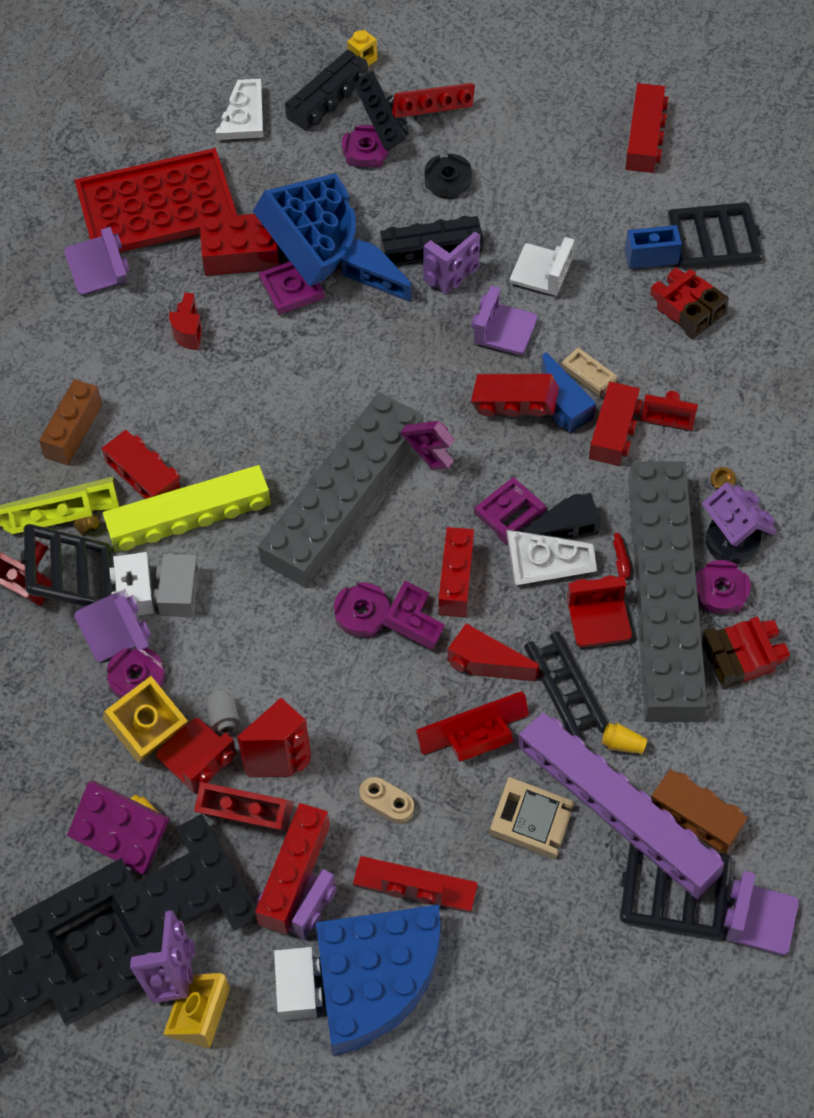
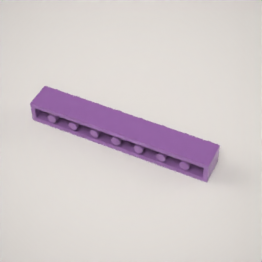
[519,712,724,900]

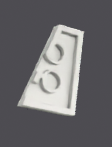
[215,79,263,140]
[506,530,597,585]

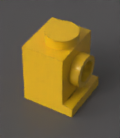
[347,30,377,66]

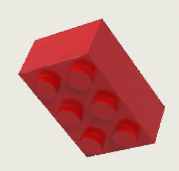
[199,214,279,276]

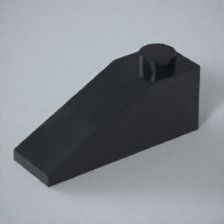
[522,493,601,540]

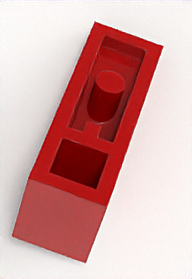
[447,623,539,681]

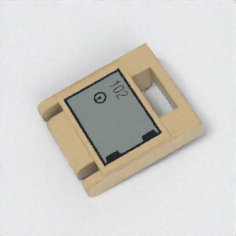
[488,777,575,859]

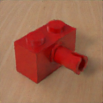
[0,540,52,607]

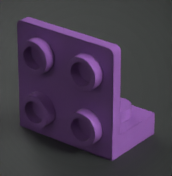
[702,482,778,546]
[130,910,195,1003]

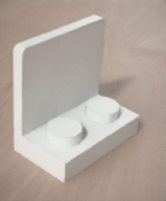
[510,237,574,296]

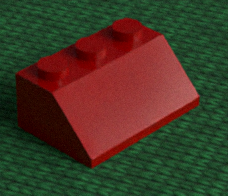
[237,698,311,777]

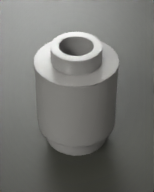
[206,691,240,735]

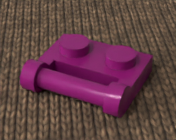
[474,477,547,544]

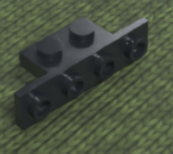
[354,70,409,151]

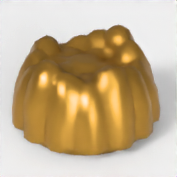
[710,467,737,490]
[74,516,100,535]

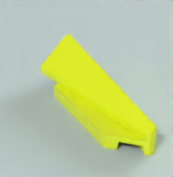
[0,477,119,534]

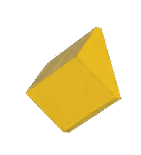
[163,973,230,1049]

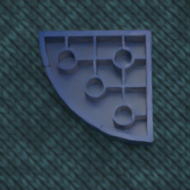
[253,173,356,287]
[316,905,440,1056]

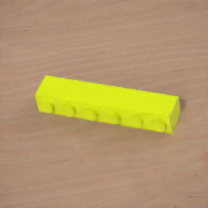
[102,465,271,552]

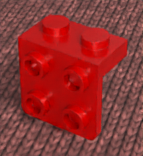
[566,575,632,648]
[156,718,237,794]

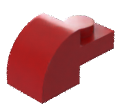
[169,292,202,350]

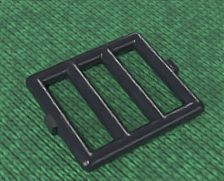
[668,202,763,268]
[20,524,114,606]
[620,843,732,940]

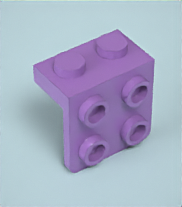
[64,227,130,295]
[423,232,480,295]
[471,286,537,355]
[75,589,152,662]
[255,869,337,939]
[724,871,799,956]

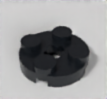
[425,154,472,200]
[705,520,762,565]

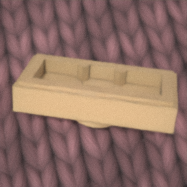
[561,348,617,397]

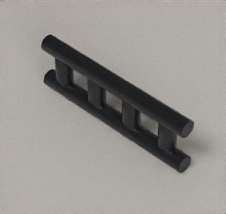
[524,631,608,740]

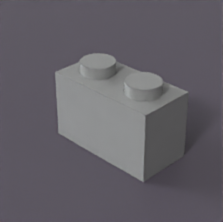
[153,554,199,617]

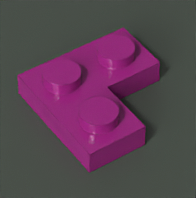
[400,421,455,470]
[382,581,445,650]

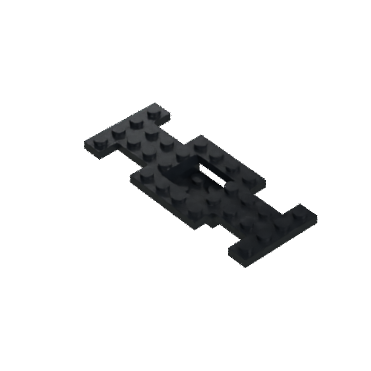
[0,814,257,1064]

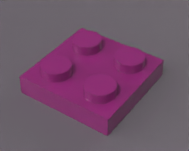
[259,261,325,315]

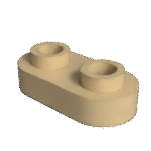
[359,777,414,824]

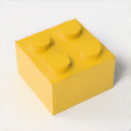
[102,676,188,764]

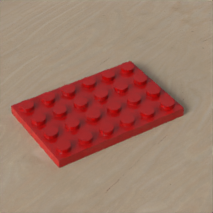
[74,148,237,252]

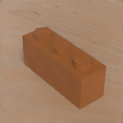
[39,379,103,466]
[651,768,748,854]

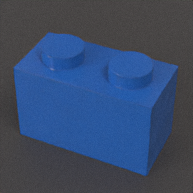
[625,225,682,269]

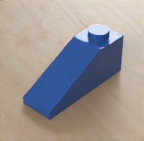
[342,239,411,302]
[541,352,596,434]

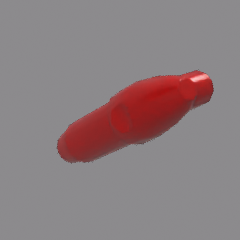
[613,533,631,579]

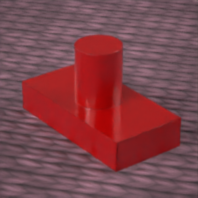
[640,391,698,431]

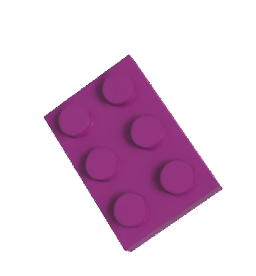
[67,780,170,874]

